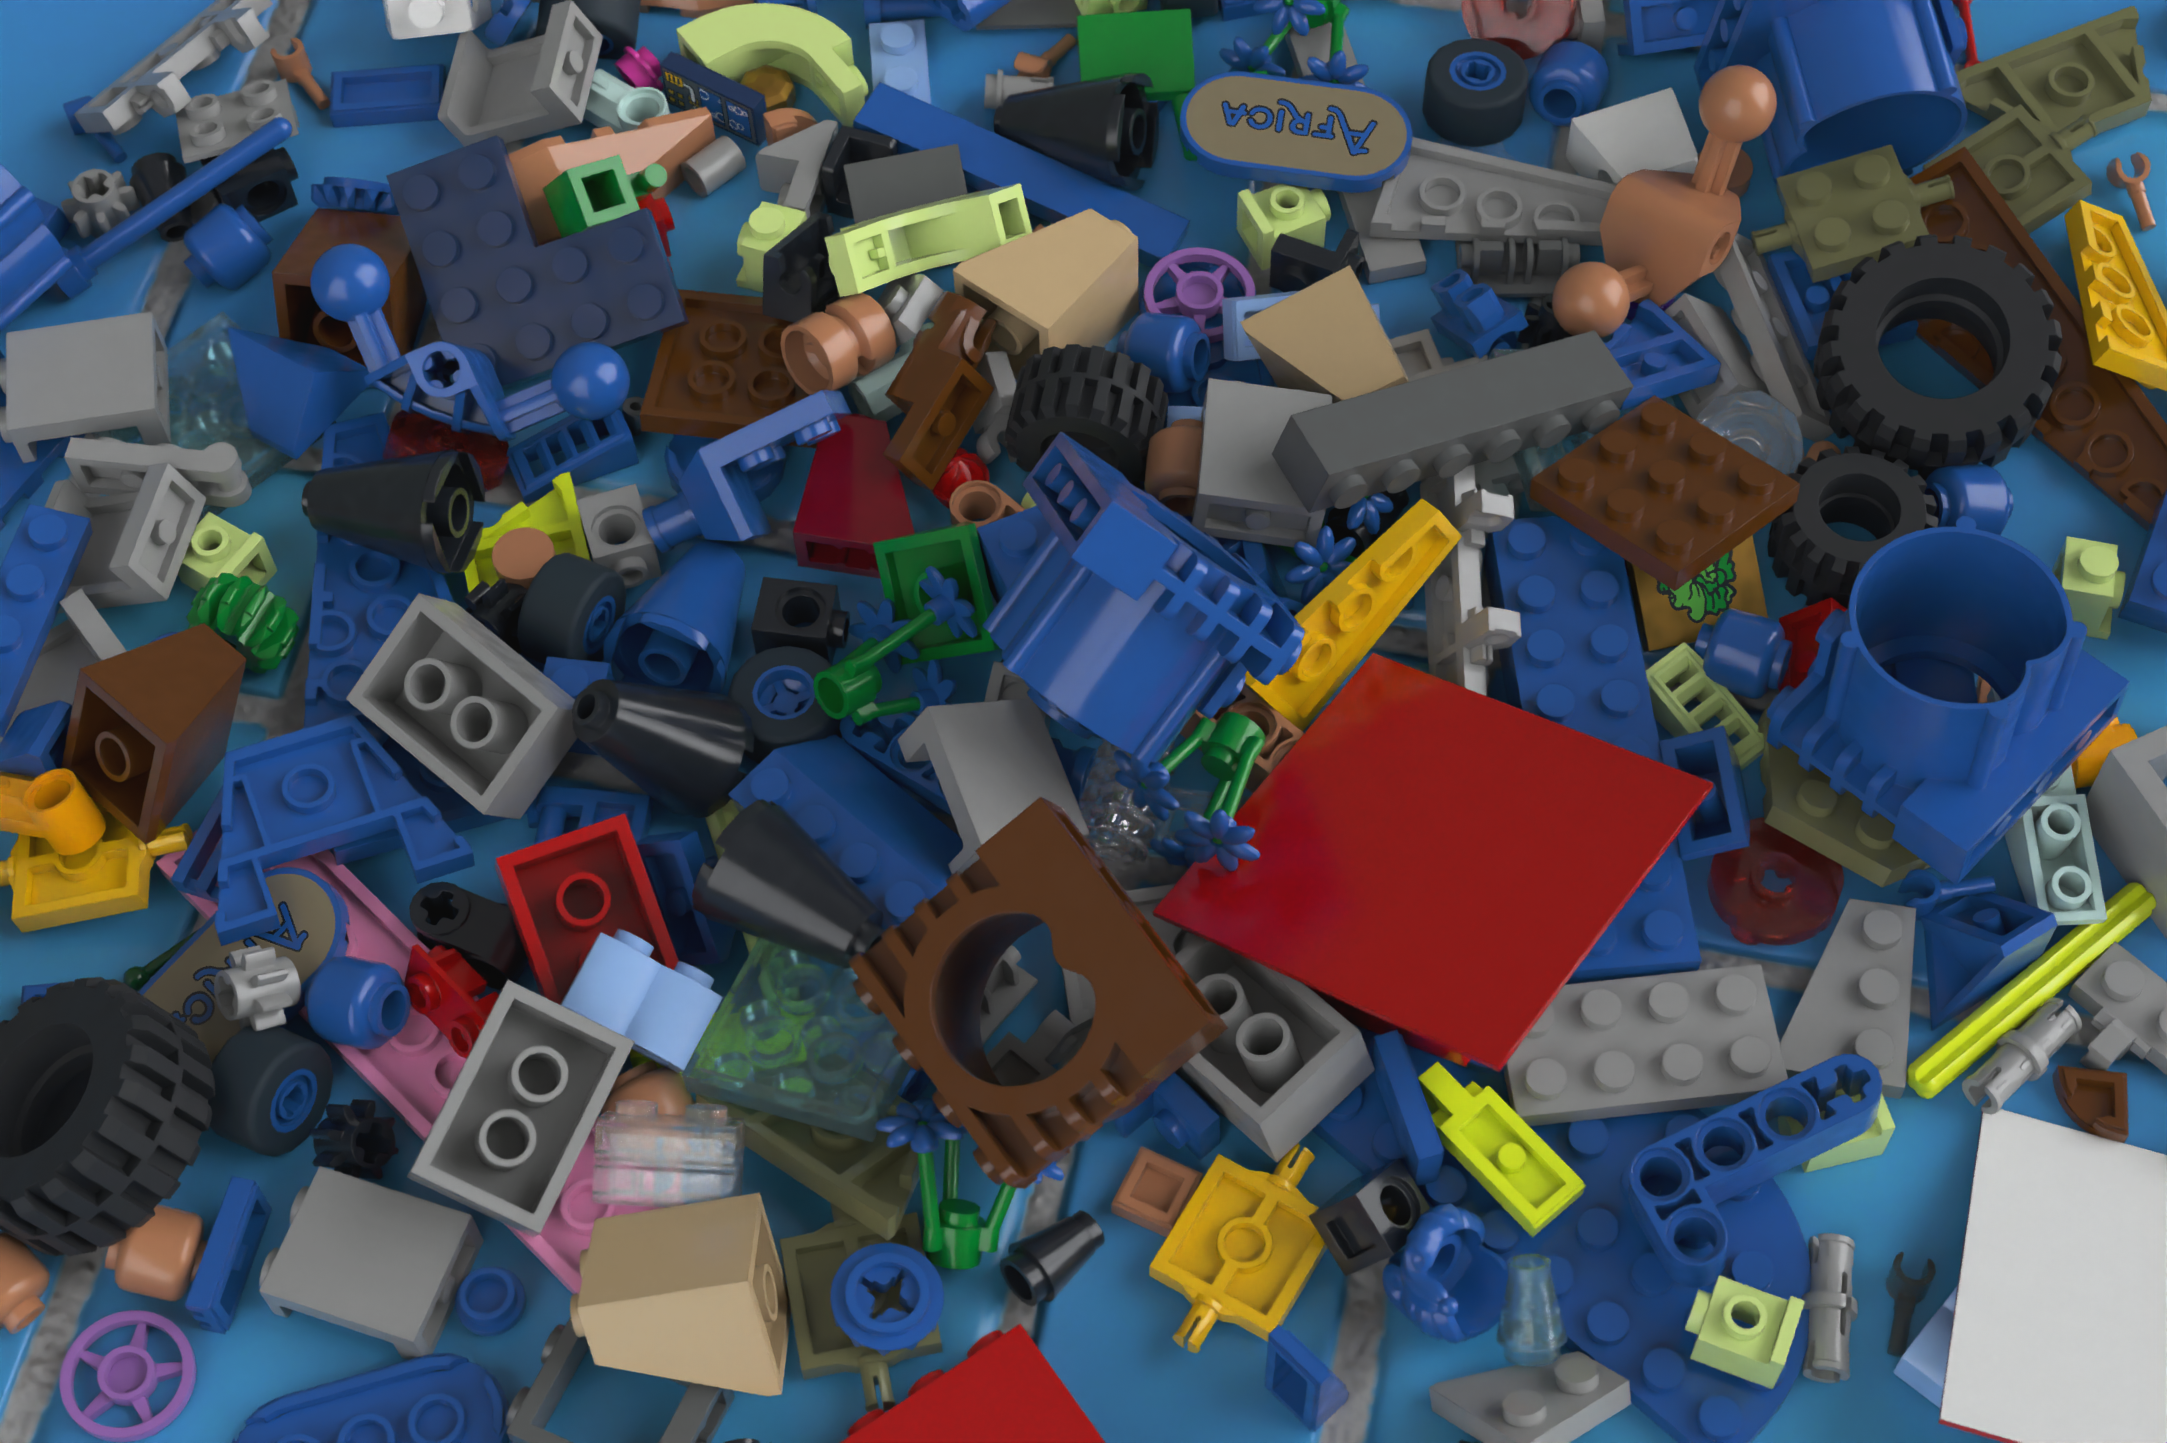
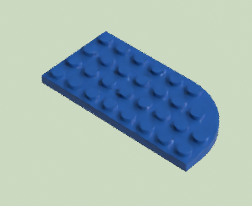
[1312,1030,1811,1443]

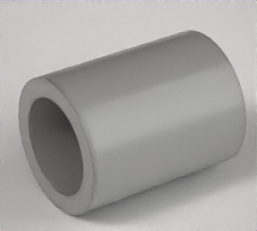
[681,135,746,197]

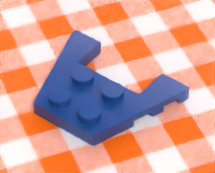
[215,714,475,946]

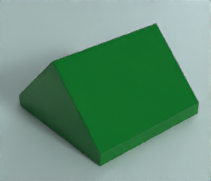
[1076,9,1195,101]
[873,521,1001,665]

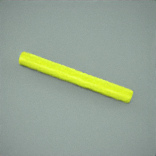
[1906,882,2156,1099]

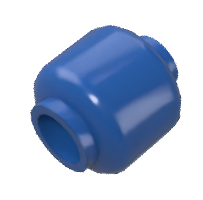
[1529,41,1609,127]
[183,204,274,291]
[1117,312,1211,394]
[1924,464,2014,535]
[1694,608,1793,699]
[305,956,411,1050]

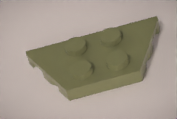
[1956,5,2152,134]
[1757,703,1931,887]
[696,1057,920,1240]

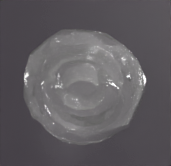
[1696,390,1804,476]

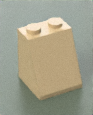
[953,208,1139,380]
[1240,265,1410,403]
[570,1193,791,1396]

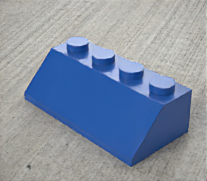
[728,735,963,930]

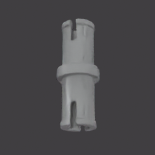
[1962,997,2082,1114]
[1802,1233,1858,1383]

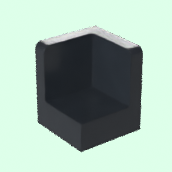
[822,125,898,220]

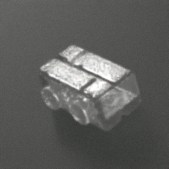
[592,1100,745,1207]

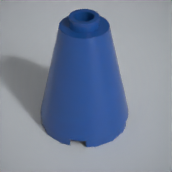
[603,541,746,694]

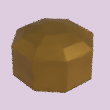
[740,65,796,112]

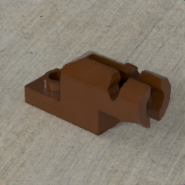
[883,291,998,491]

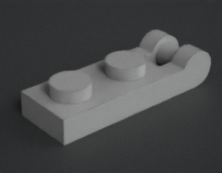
[64,437,252,507]

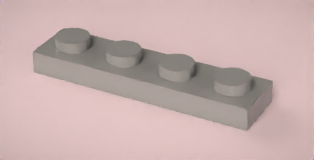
[1713,233,1834,442]

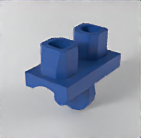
[1431,268,1529,359]

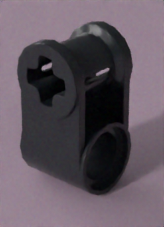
[409,881,528,991]

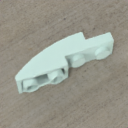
[1987,688,2107,926]

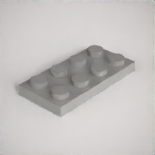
[1503,964,1788,1126]

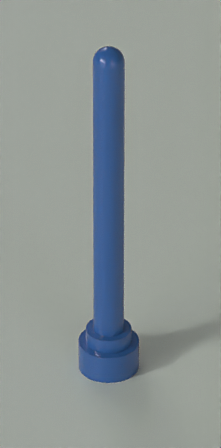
[56,117,292,299]

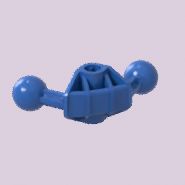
[310,244,630,442]

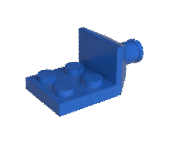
[642,390,852,553]

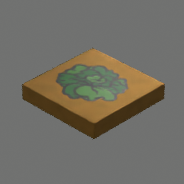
[1626,535,1768,652]

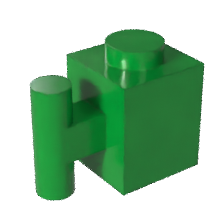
[543,155,667,238]

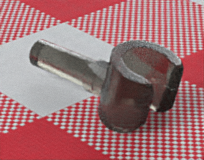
[1885,1252,1936,1357]

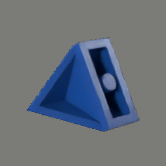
[227,327,369,460]
[1920,892,2058,1031]

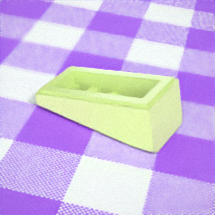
[1646,642,1765,770]

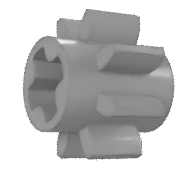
[61,169,140,238]
[214,945,301,1032]

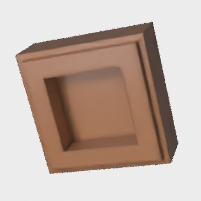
[1111,1146,1203,1238]

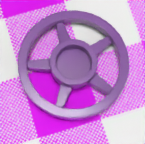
[1144,247,1255,343]
[60,1310,196,1442]

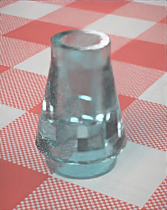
[1496,1254,1567,1367]

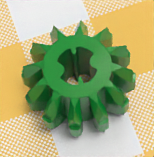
[186,573,300,674]

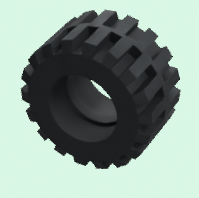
[1004,344,1169,487]
[1767,446,1938,609]

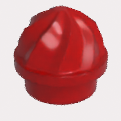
[931,447,990,509]

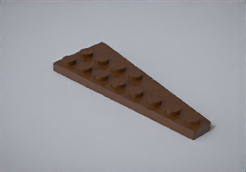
[1910,146,2167,531]

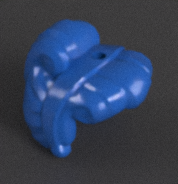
[1382,1204,1518,1344]

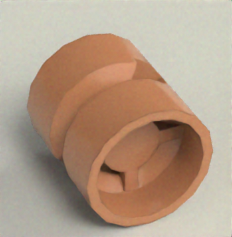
[780,293,897,395]

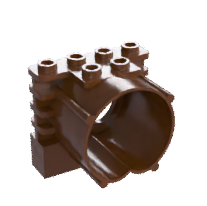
[849,797,1228,1189]

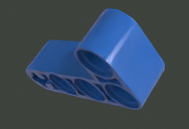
[1628,1054,1882,1288]

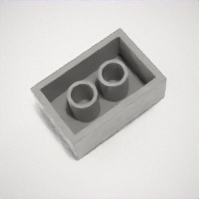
[346,593,577,820]
[1174,936,1375,1163]
[407,980,635,1237]

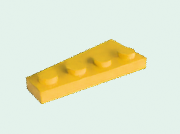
[2064,199,2167,391]
[1245,498,1462,732]

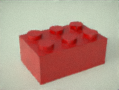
[495,813,679,1005]

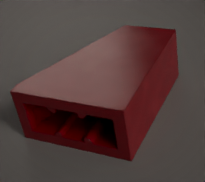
[792,414,915,579]

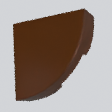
[2052,1065,2129,1143]

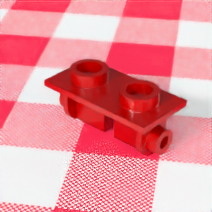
[404,944,499,1058]

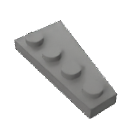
[1369,137,1617,246]

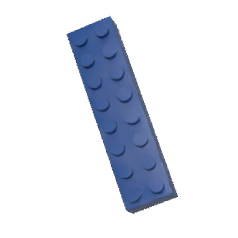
[1484,516,1702,985]

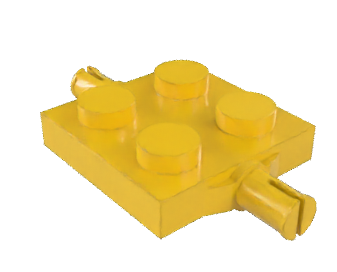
[0,797,193,933]
[1149,1143,1328,1353]

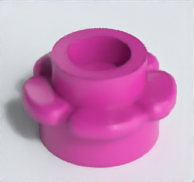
[614,46,664,91]

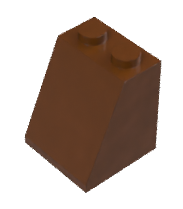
[272,208,428,367]
[61,623,247,844]

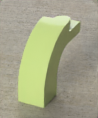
[676,3,869,128]
[825,183,1033,297]

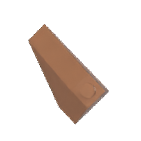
[509,107,716,246]

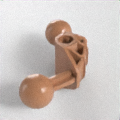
[1552,65,1777,338]

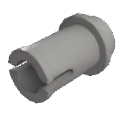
[984,69,1054,112]

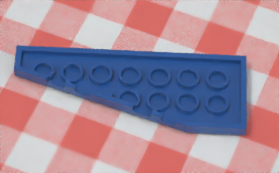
[302,412,527,866]

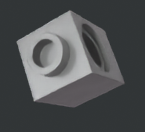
[576,484,662,589]

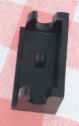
[762,212,844,323]

